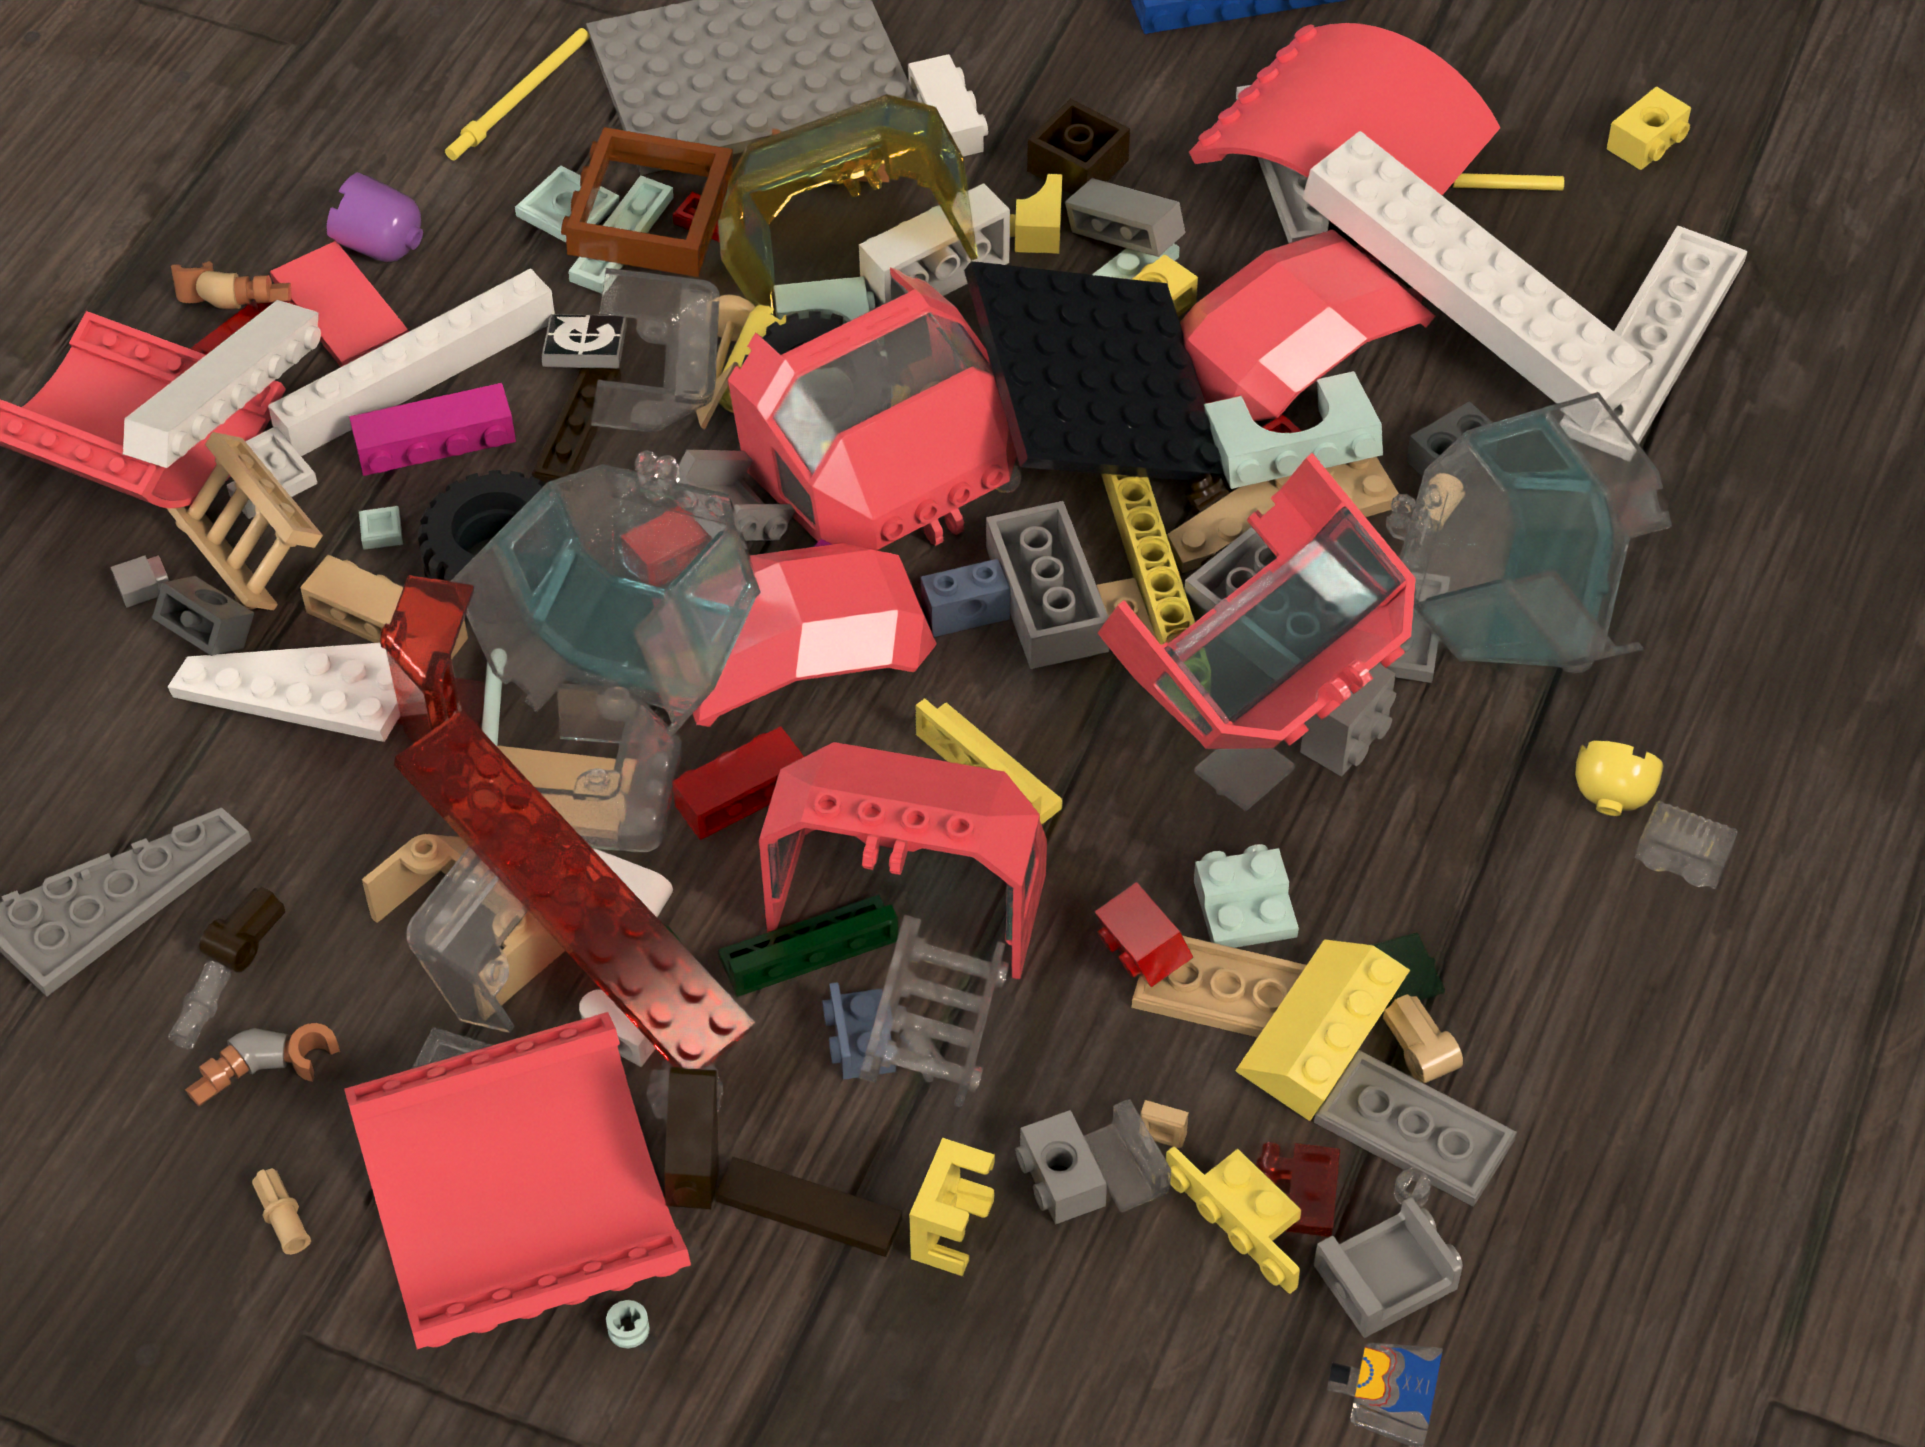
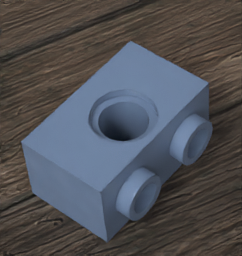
[921,559,1010,637]

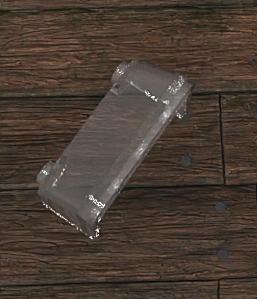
[591,268,720,432]
[529,683,682,852]
[407,815,607,1033]

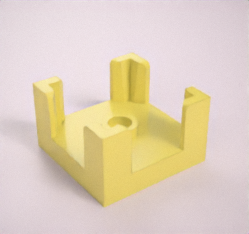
[909,1138,995,1276]

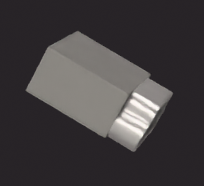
[111,555,169,608]

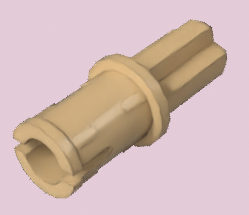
[252,1168,311,1255]

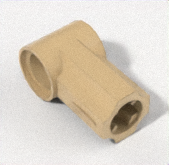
[1383,994,1463,1084]

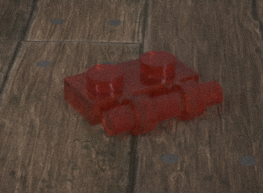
[1256,1142,1340,1237]

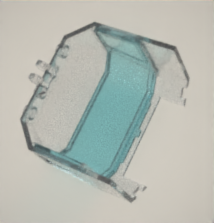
[1385,392,1672,667]
[451,450,761,749]

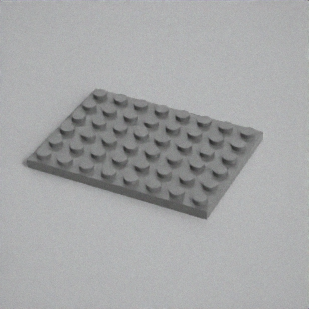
[586,0,918,175]

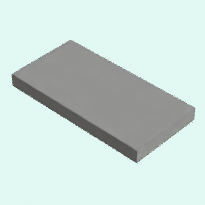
[1314,1050,1517,1207]

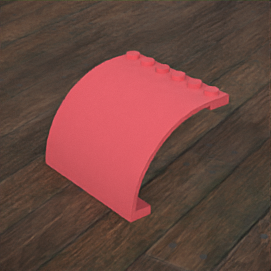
[1189,23,1501,253]
[0,311,286,509]
[344,1012,691,1349]

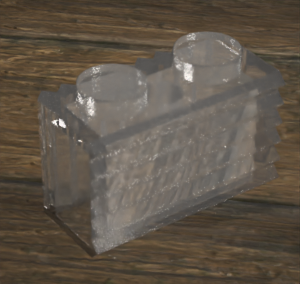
[1635,800,1738,889]

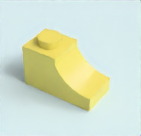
[1010,174,1062,254]

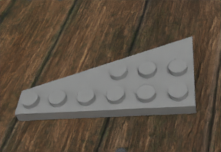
[0,807,251,996]

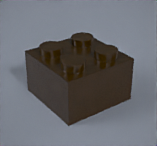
[1027,98,1130,195]

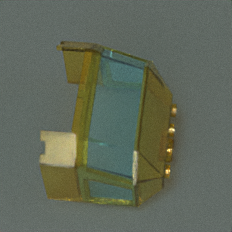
[718,94,978,316]

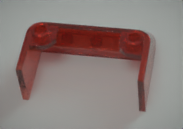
[380,575,485,778]

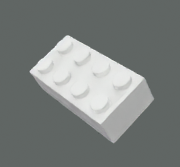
[859,183,1010,309]

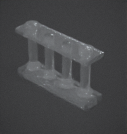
[859,915,1009,1108]

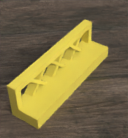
[916,698,1062,825]

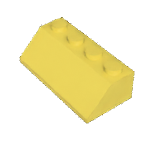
[1235,939,1410,1121]

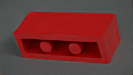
[672,726,804,840]

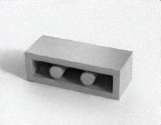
[1065,178,1186,257]

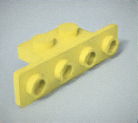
[1165,1146,1301,1294]

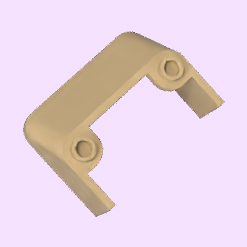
[362,834,575,1016]

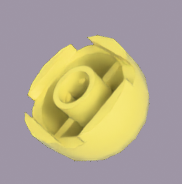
[1575,741,1664,816]

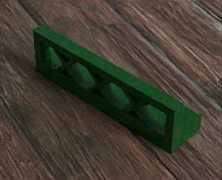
[718,895,899,997]

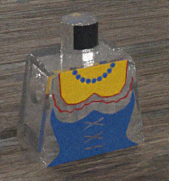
[1327,1343,1443,1447]

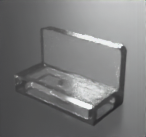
[1084,1099,1171,1212]

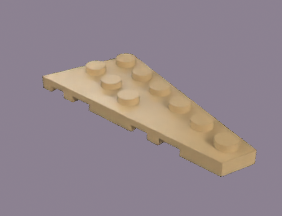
[1167,457,1401,573]

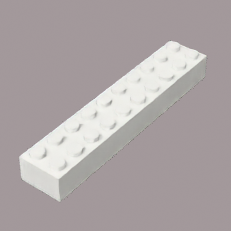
[1302,131,1650,430]

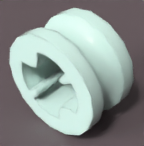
[606,1300,650,1349]

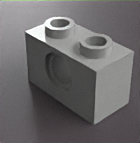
[1015,1110,1107,1224]

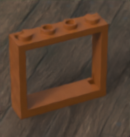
[561,127,733,277]

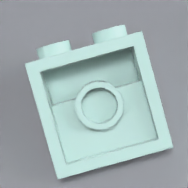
[1194,844,1299,948]

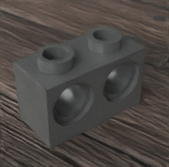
[1406,401,1501,480]

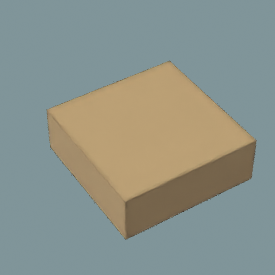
[1139,1100,1189,1148]

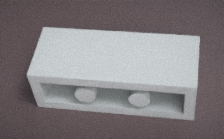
[908,54,988,161]

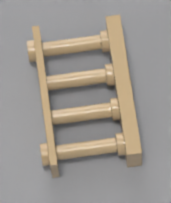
[167,432,323,610]

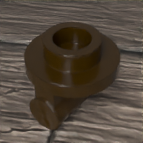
[1185,473,1230,516]

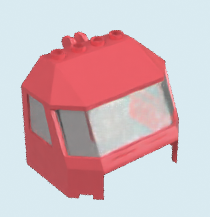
[728,267,1017,550]

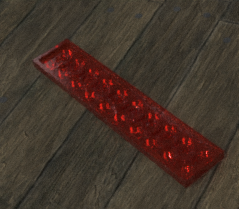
[394,710,755,1069]

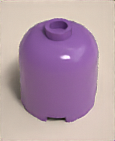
[327,172,423,262]

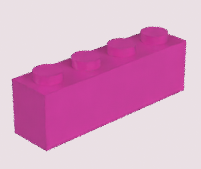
[349,383,516,476]

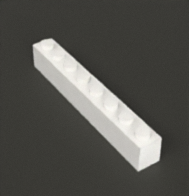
[268,268,555,456]
[123,300,321,468]

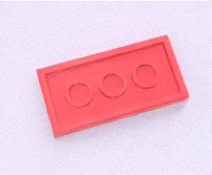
[270,241,409,367]

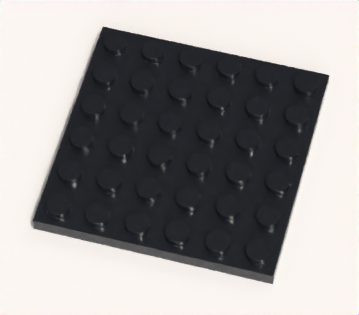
[964,261,1225,481]

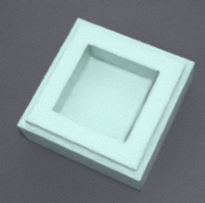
[359,506,403,550]

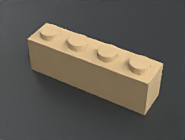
[300,555,468,672]

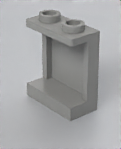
[670,450,795,541]
[1314,1197,1463,1338]

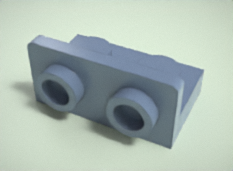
[822,982,896,1080]

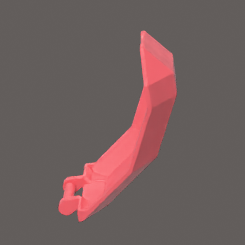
[1180,229,1436,421]
[645,543,937,727]

